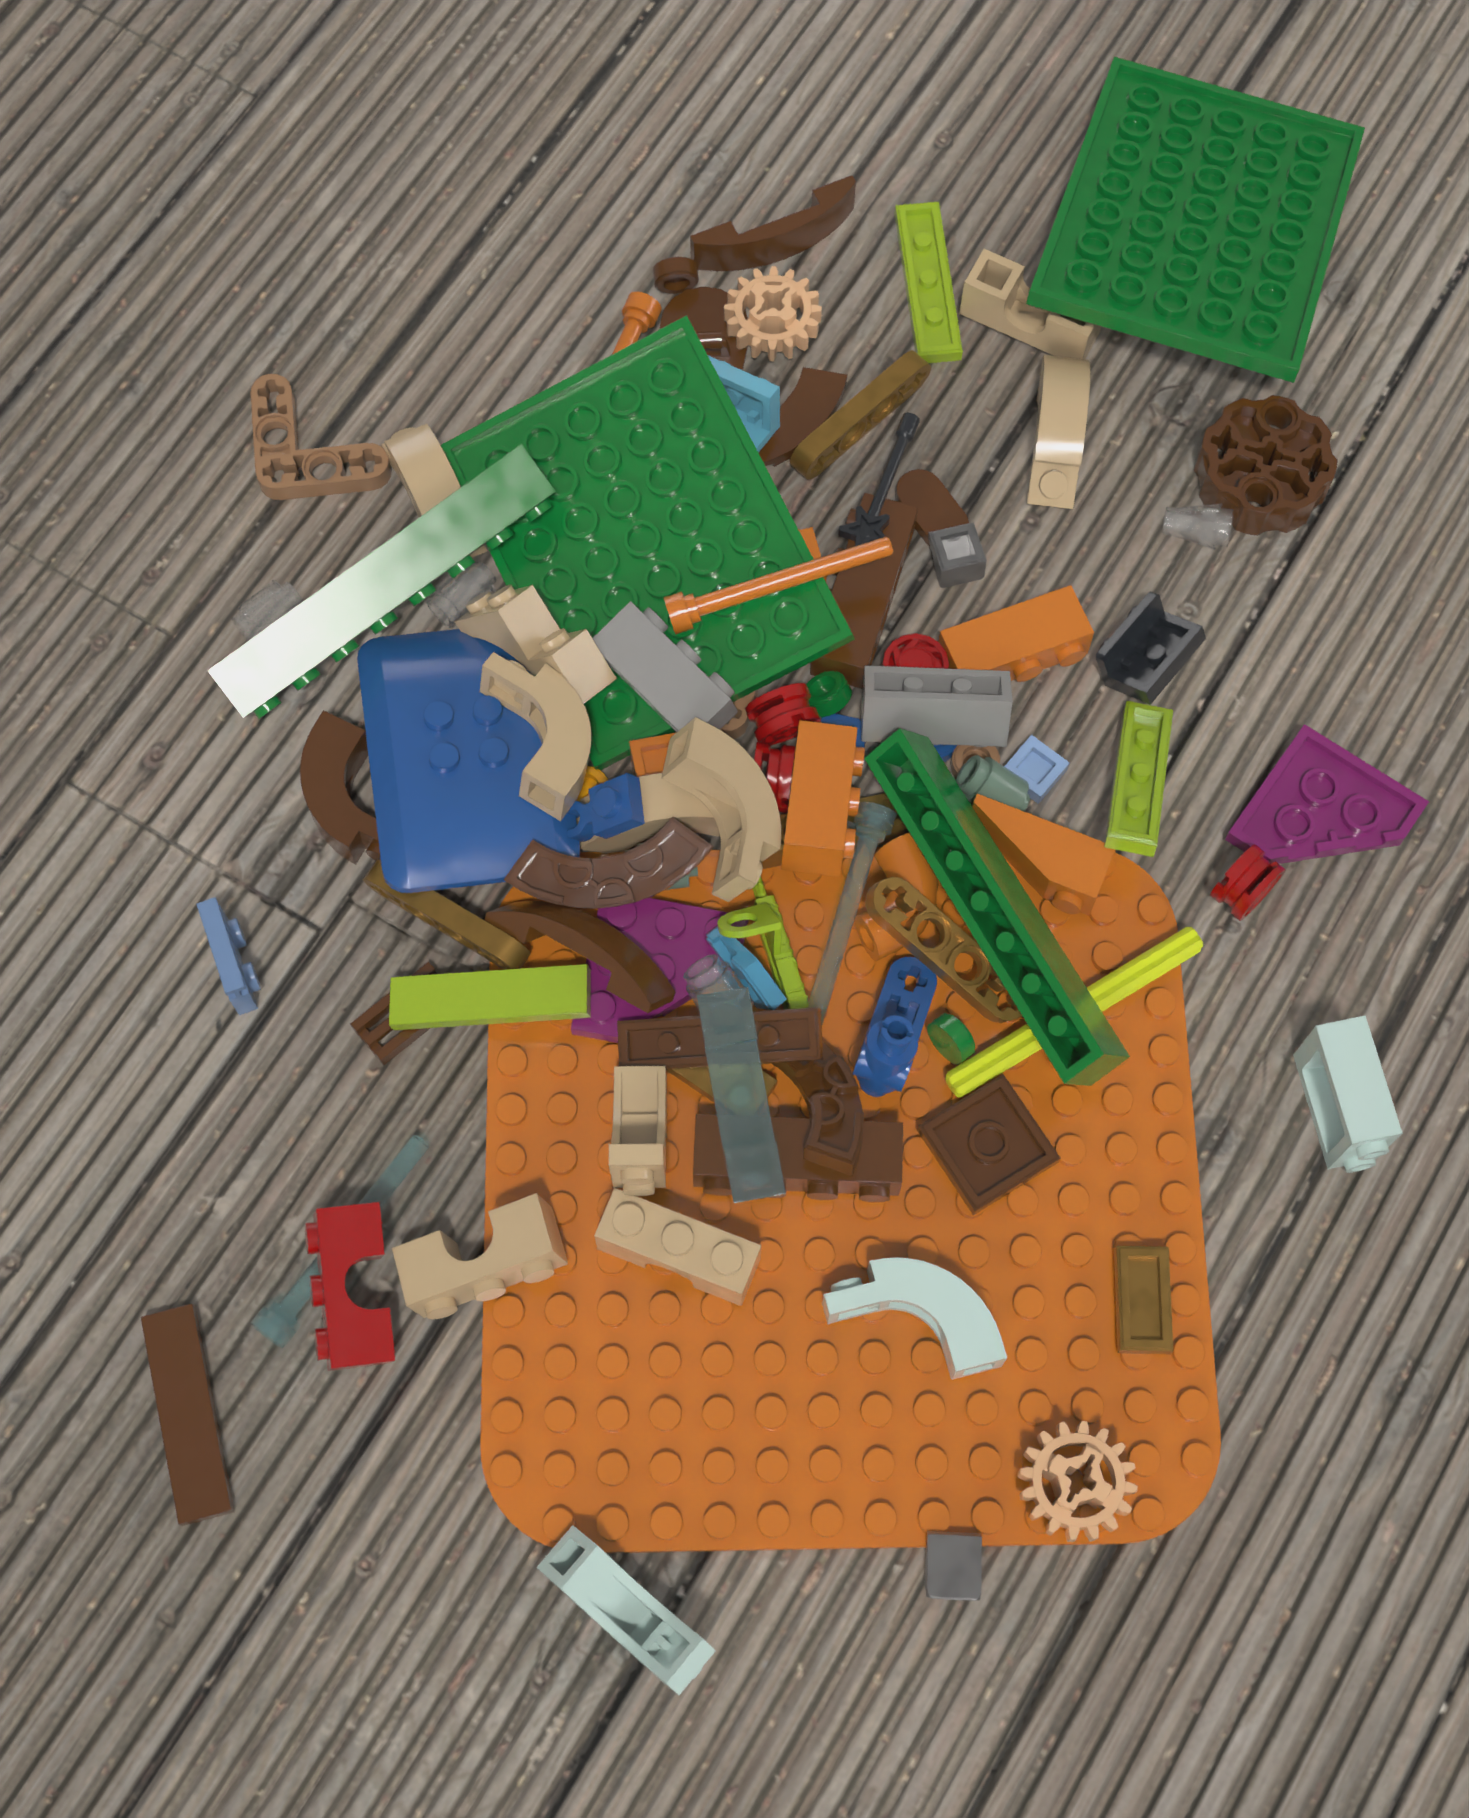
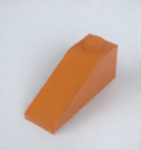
[972,793,1115,916]

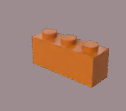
[938,585,1094,682]
[781,720,865,877]

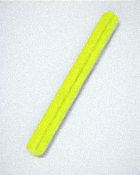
[945,927,1203,1098]

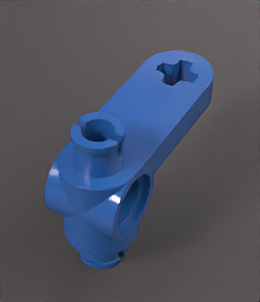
[852,957,937,1097]

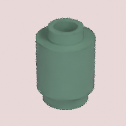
[956,755,1030,811]

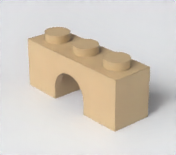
[959,249,1101,359]
[594,1188,761,1306]
[392,1193,568,1319]

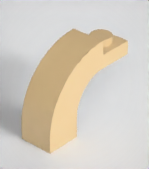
[1027,355,1090,509]
[381,424,487,558]
[480,652,591,821]
[661,717,781,902]
[576,773,720,853]

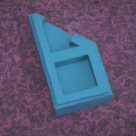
[706,926,787,1010]

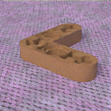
[251,374,392,500]

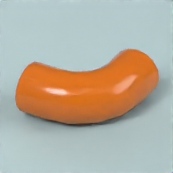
[855,833,938,961]

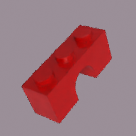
[305,1202,395,1371]

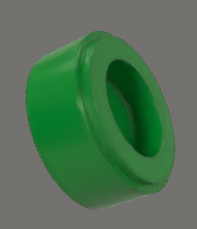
[806,671,852,717]
[927,1013,975,1065]

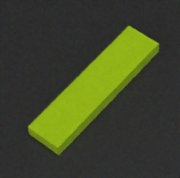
[894,201,963,363]
[1104,701,1173,857]
[389,964,591,1030]

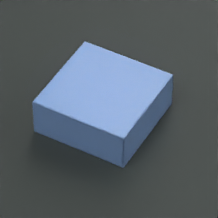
[1004,735,1070,804]

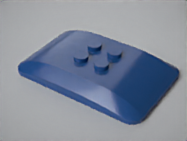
[357,629,580,893]

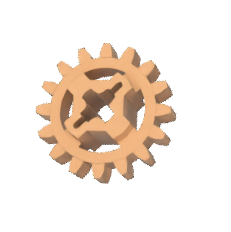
[724,266,822,361]
[1017,1421,1138,1543]

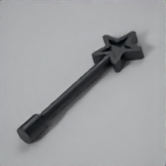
[838,412,920,546]

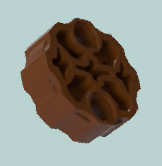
[1194,395,1338,536]

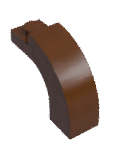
[300,710,381,865]

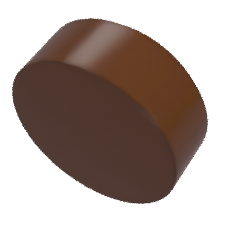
[653,257,699,294]

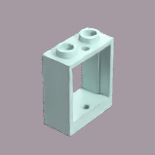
[1293,1016,1403,1173]

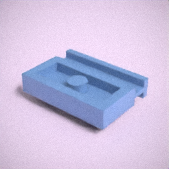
[196,897,261,1015]

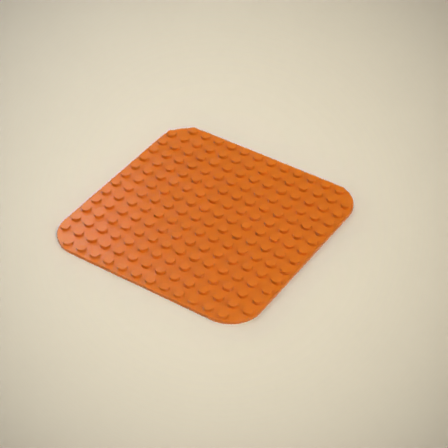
[480,847,1221,1553]

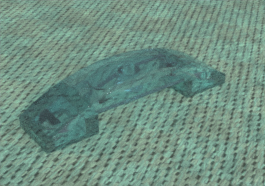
[697,987,786,1204]

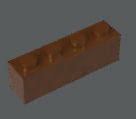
[810,493,918,689]
[693,1114,903,1202]

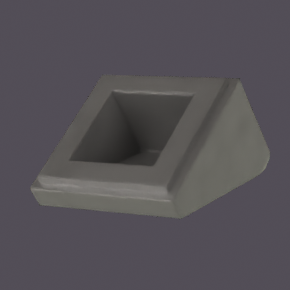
[928,522,987,588]
[924,1531,982,1601]

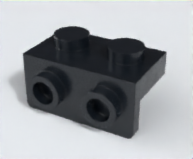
[1096,591,1206,705]

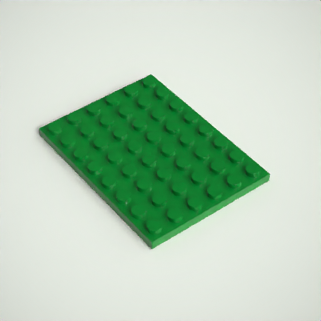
[1026,56,1365,383]
[440,315,855,771]

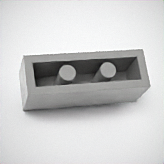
[592,601,738,732]
[861,666,1013,747]

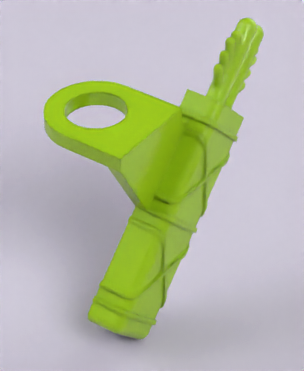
[717,876,809,1010]

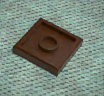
[917,1074,1061,1215]

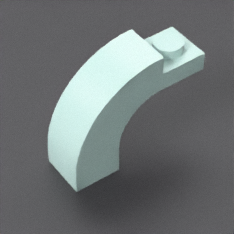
[822,1257,1007,1380]
[536,1525,716,1695]

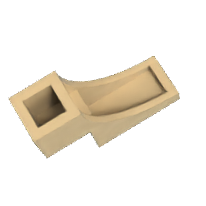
[455,585,617,704]
[609,1066,667,1196]

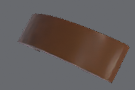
[690,175,856,271]
[484,901,676,1013]

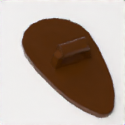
[660,286,748,370]

